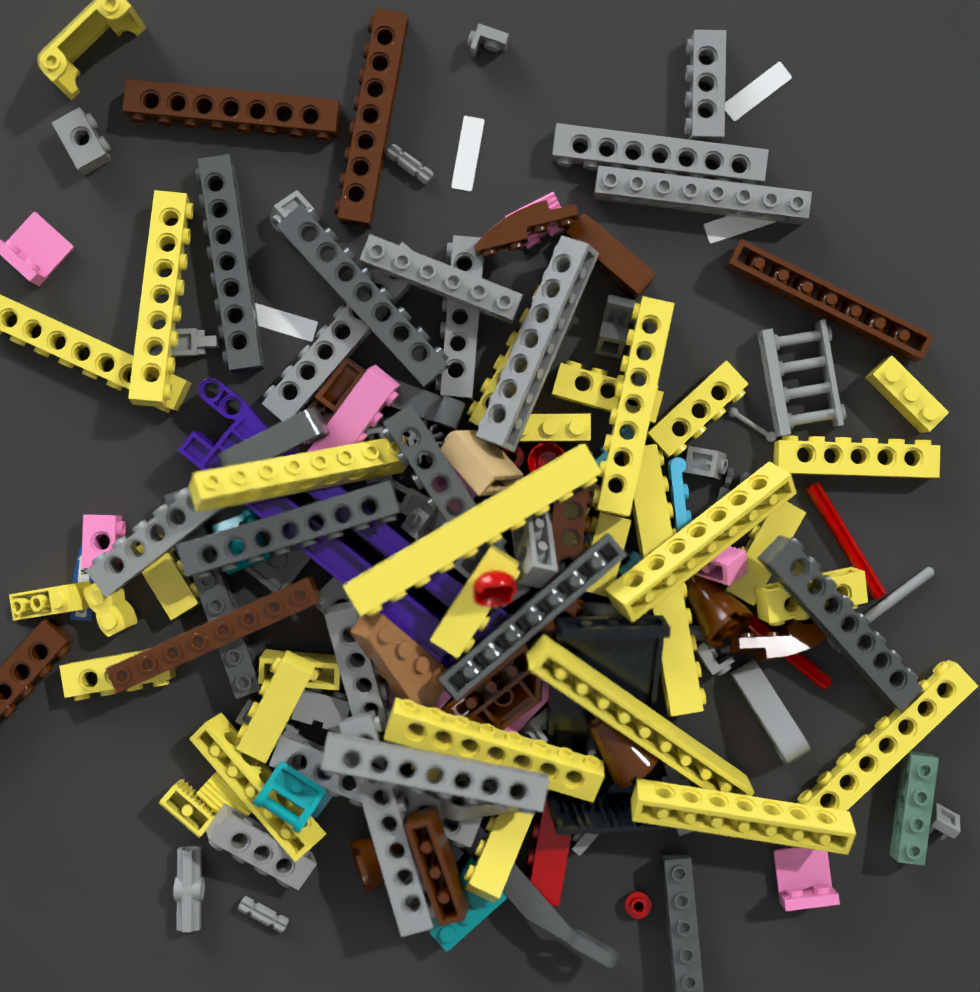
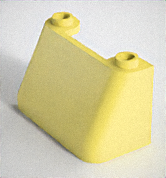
[37,0,147,101]

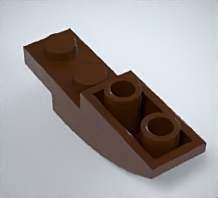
[474,200,579,258]
[729,620,828,663]

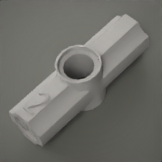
[173,846,205,932]

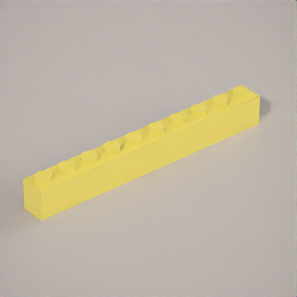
[343,444,602,617]
[622,444,706,716]
[526,634,755,796]

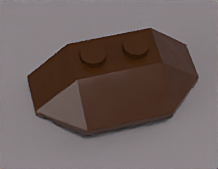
[443,643,542,730]

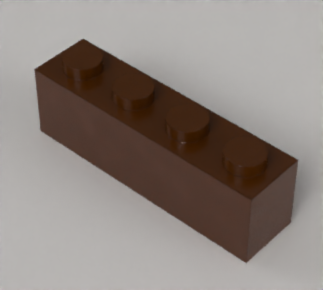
[404,806,470,927]

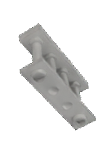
[757,319,846,437]

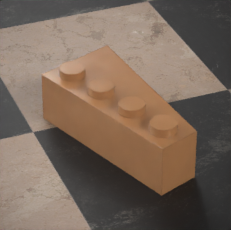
[350,613,447,708]

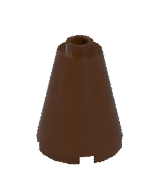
[685,575,753,648]
[588,714,659,788]
[350,838,405,893]

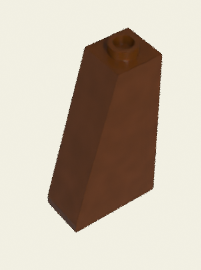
[565,213,657,300]

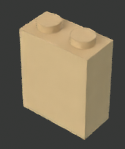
[440,430,524,496]

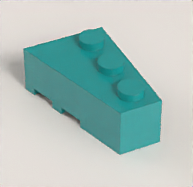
[429,854,507,952]

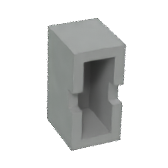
[291,688,351,734]

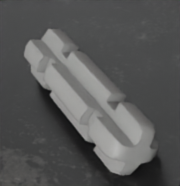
[386,144,433,184]
[238,896,289,933]

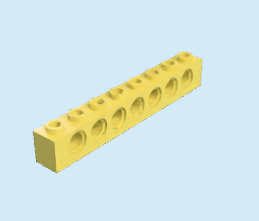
[128,190,194,408]
[0,295,192,413]
[592,296,675,517]
[189,435,407,513]
[605,461,797,623]
[797,660,978,811]
[384,698,604,802]
[631,778,856,855]

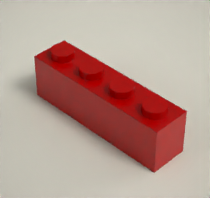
[526,798,571,906]

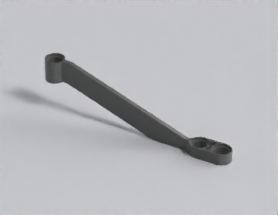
[423,806,620,968]

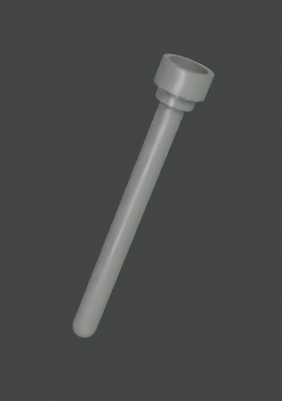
[826,567,934,653]

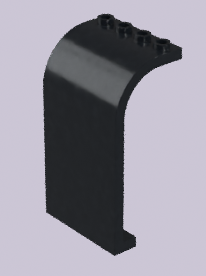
[545,615,671,836]

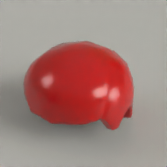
[527,442,565,473]
[473,570,517,607]

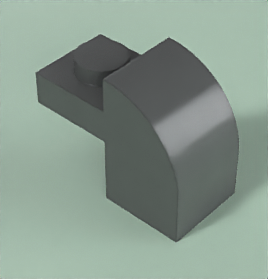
[595,295,635,359]

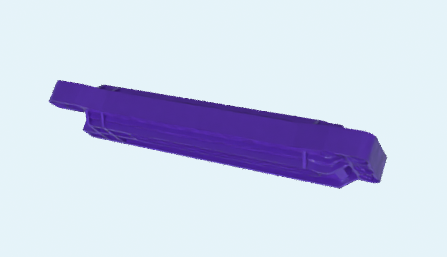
[178,378,510,668]

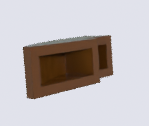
[307,356,366,425]

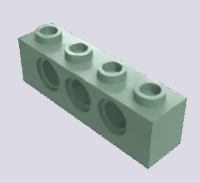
[889,751,939,866]

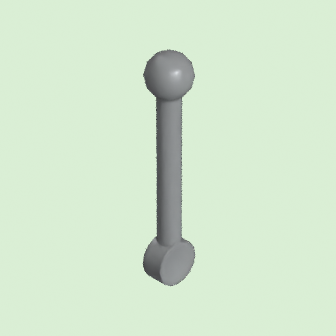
[728,407,777,442]

